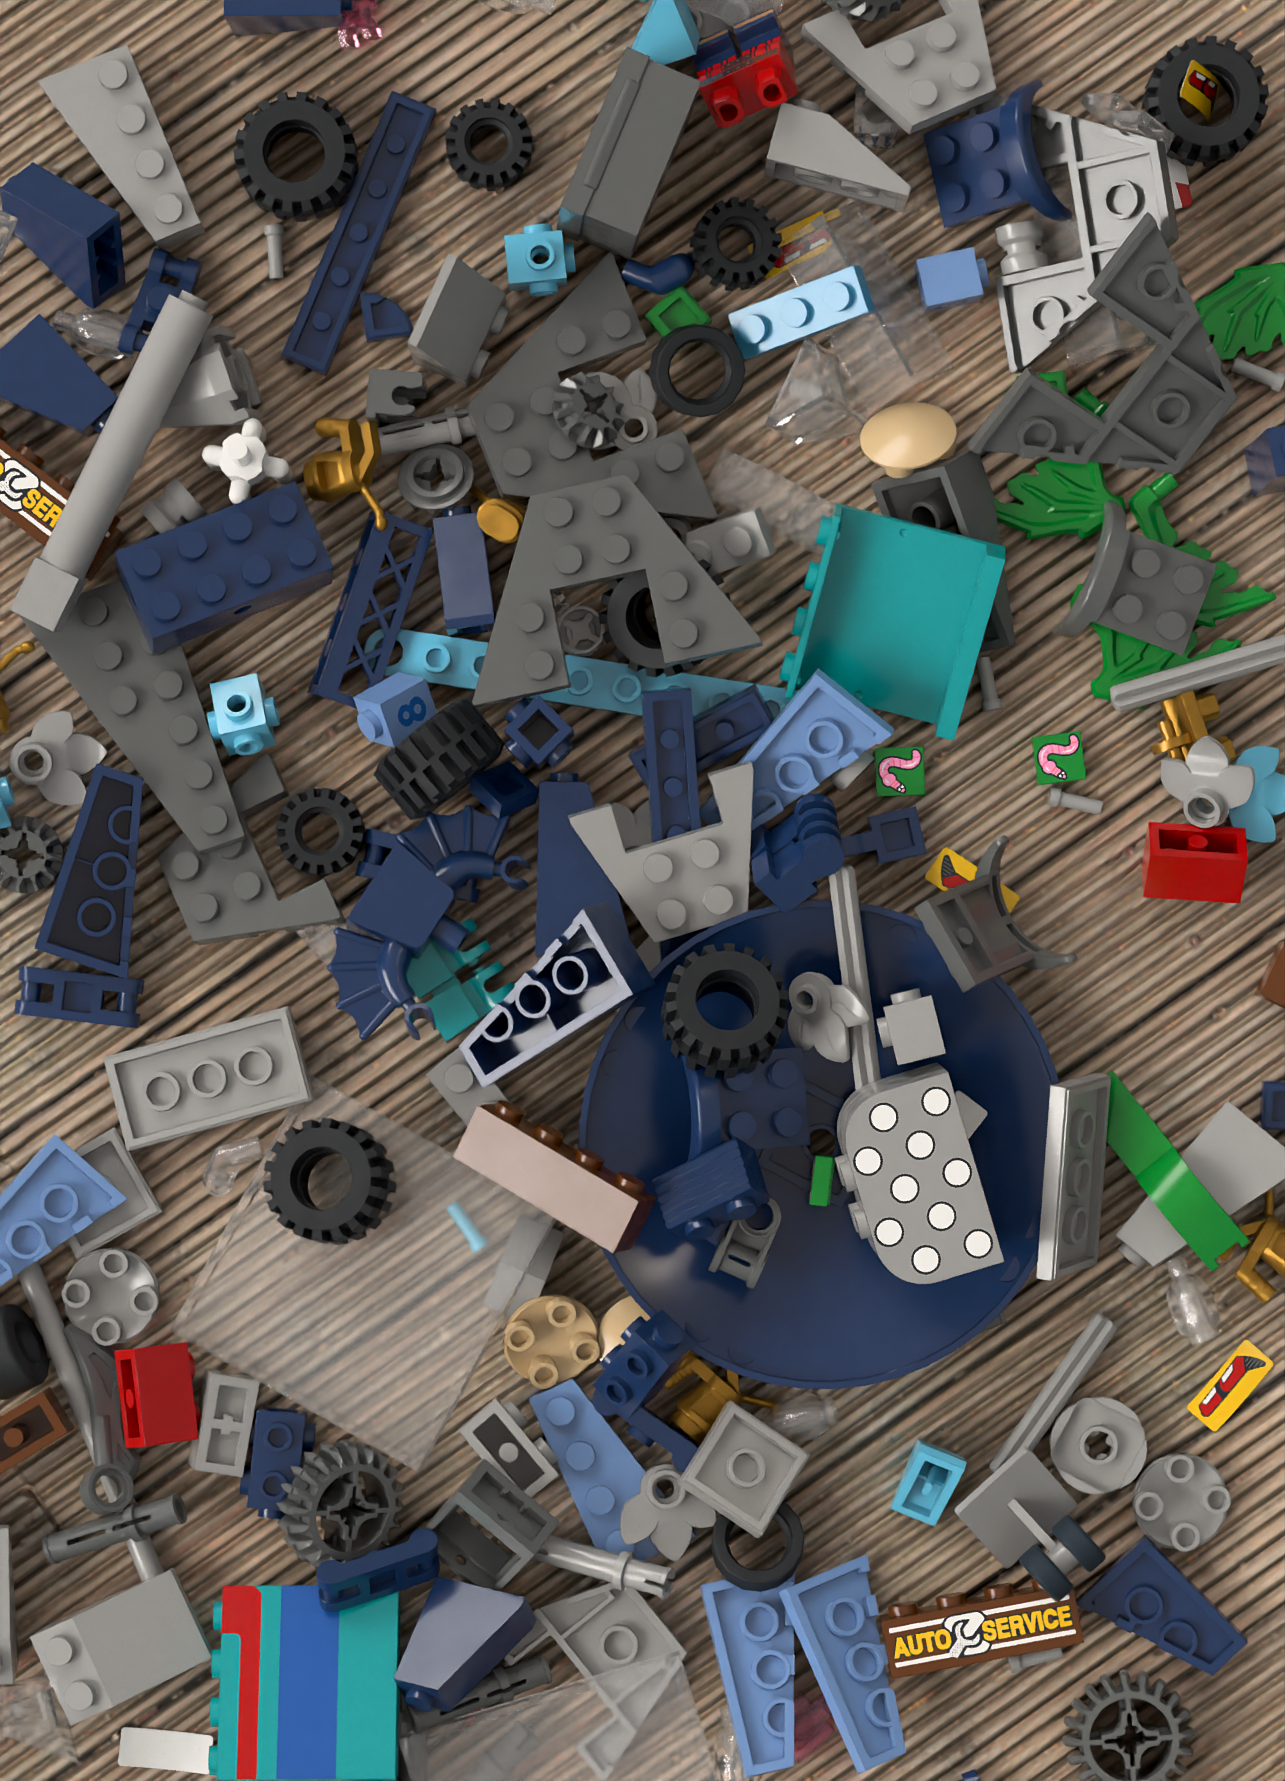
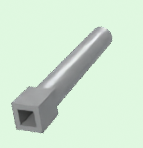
[10,290,213,632]

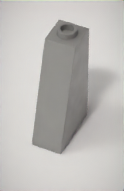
[1116,1101,1285,1269]

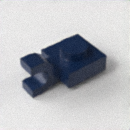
[841,806,927,865]

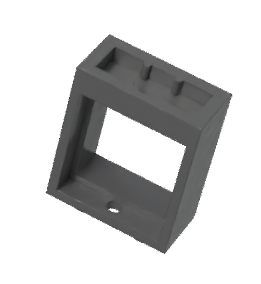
[423,1459,560,1591]

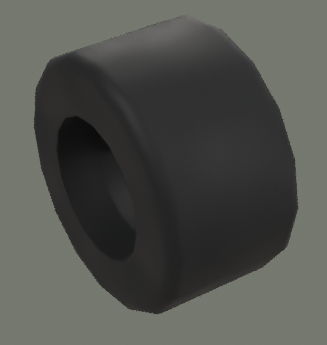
[0,1304,49,1400]

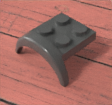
[1057,500,1217,656]
[914,835,1078,993]

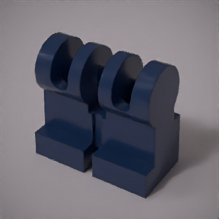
[750,794,844,915]

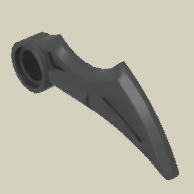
[63,1325,142,1515]

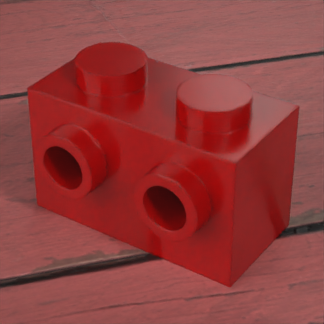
[1142,822,1248,904]
[114,1342,201,1448]

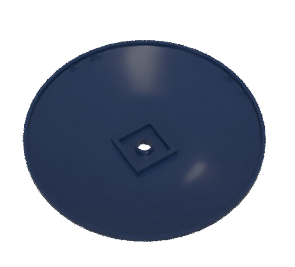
[579,900,1059,1389]

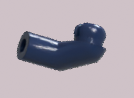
[622,253,695,295]

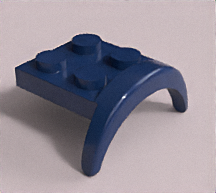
[923,80,1072,228]
[681,1047,810,1162]

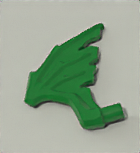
[1195,262,1285,361]
[994,387,1125,540]
[1128,473,1277,628]
[1070,579,1242,709]

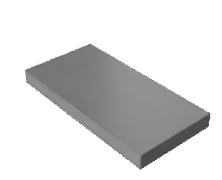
[103,1006,315,1151]
[1036,1073,1111,1281]

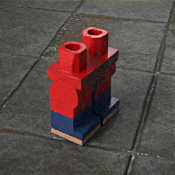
[692,8,799,128]

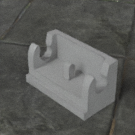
[188,1368,260,1477]

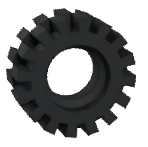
[445,98,533,191]
[690,197,782,291]
[276,788,365,876]

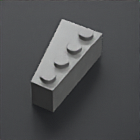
[37,44,206,250]

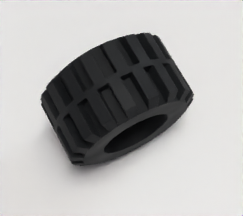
[1142,36,1269,167]
[234,91,359,222]
[599,552,731,677]
[374,698,505,820]
[661,943,789,1079]
[263,1118,396,1245]

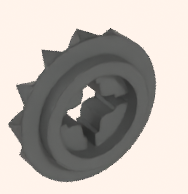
[552,371,625,449]
[398,444,475,516]
[0,816,63,893]

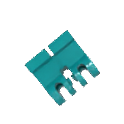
[407,917,515,1043]

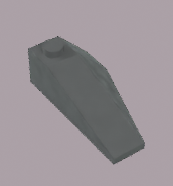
[871,449,1016,653]

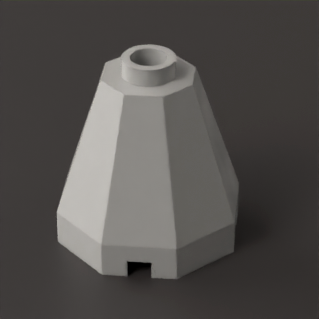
[158,325,261,429]

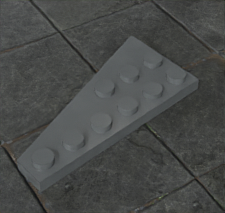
[19,580,247,855]

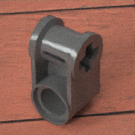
[708,1195,781,1290]

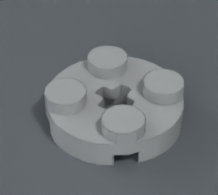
[1049,1396,1147,1494]

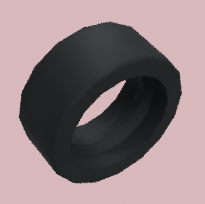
[649,324,746,418]
[711,1501,805,1592]

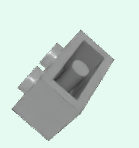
[876,988,946,1065]
[458,1397,559,1498]

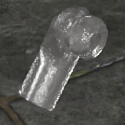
[203,1135,264,1197]

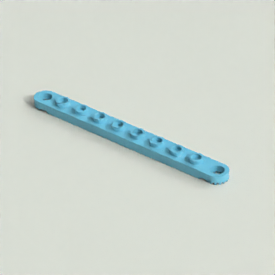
[364,629,799,719]

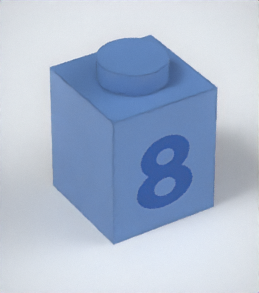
[914,247,990,314]
[353,672,437,748]

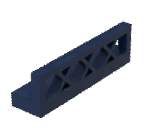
[307,511,434,709]

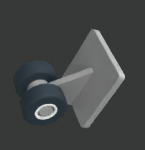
[955,1446,1106,1602]

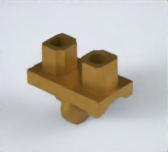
[1151,690,1236,762]

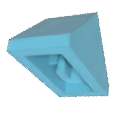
[631,0,700,65]
[890,1438,967,1527]

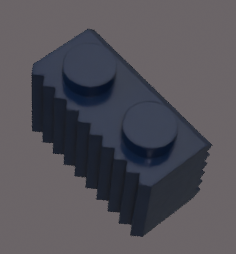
[652,1137,770,1241]

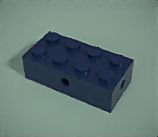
[115,481,334,655]

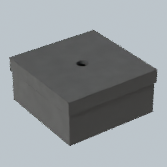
[557,47,701,260]

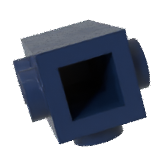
[504,695,574,770]
[593,1309,697,1420]
[240,1406,316,1519]

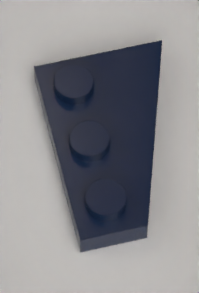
[1076,1534,1248,1676]

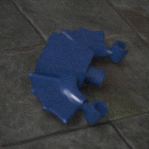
[327,805,531,1040]

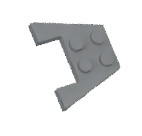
[801,0,996,135]
[568,760,754,943]
[504,1581,687,1781]

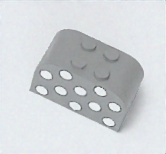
[834,1062,1004,1284]

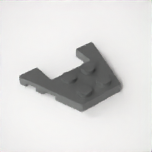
[157,754,346,945]

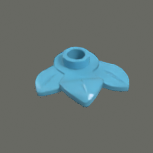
[1209,746,1285,843]

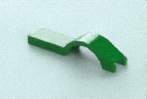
[1106,1071,1251,1272]

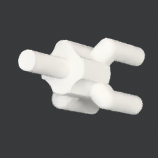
[202,418,293,505]

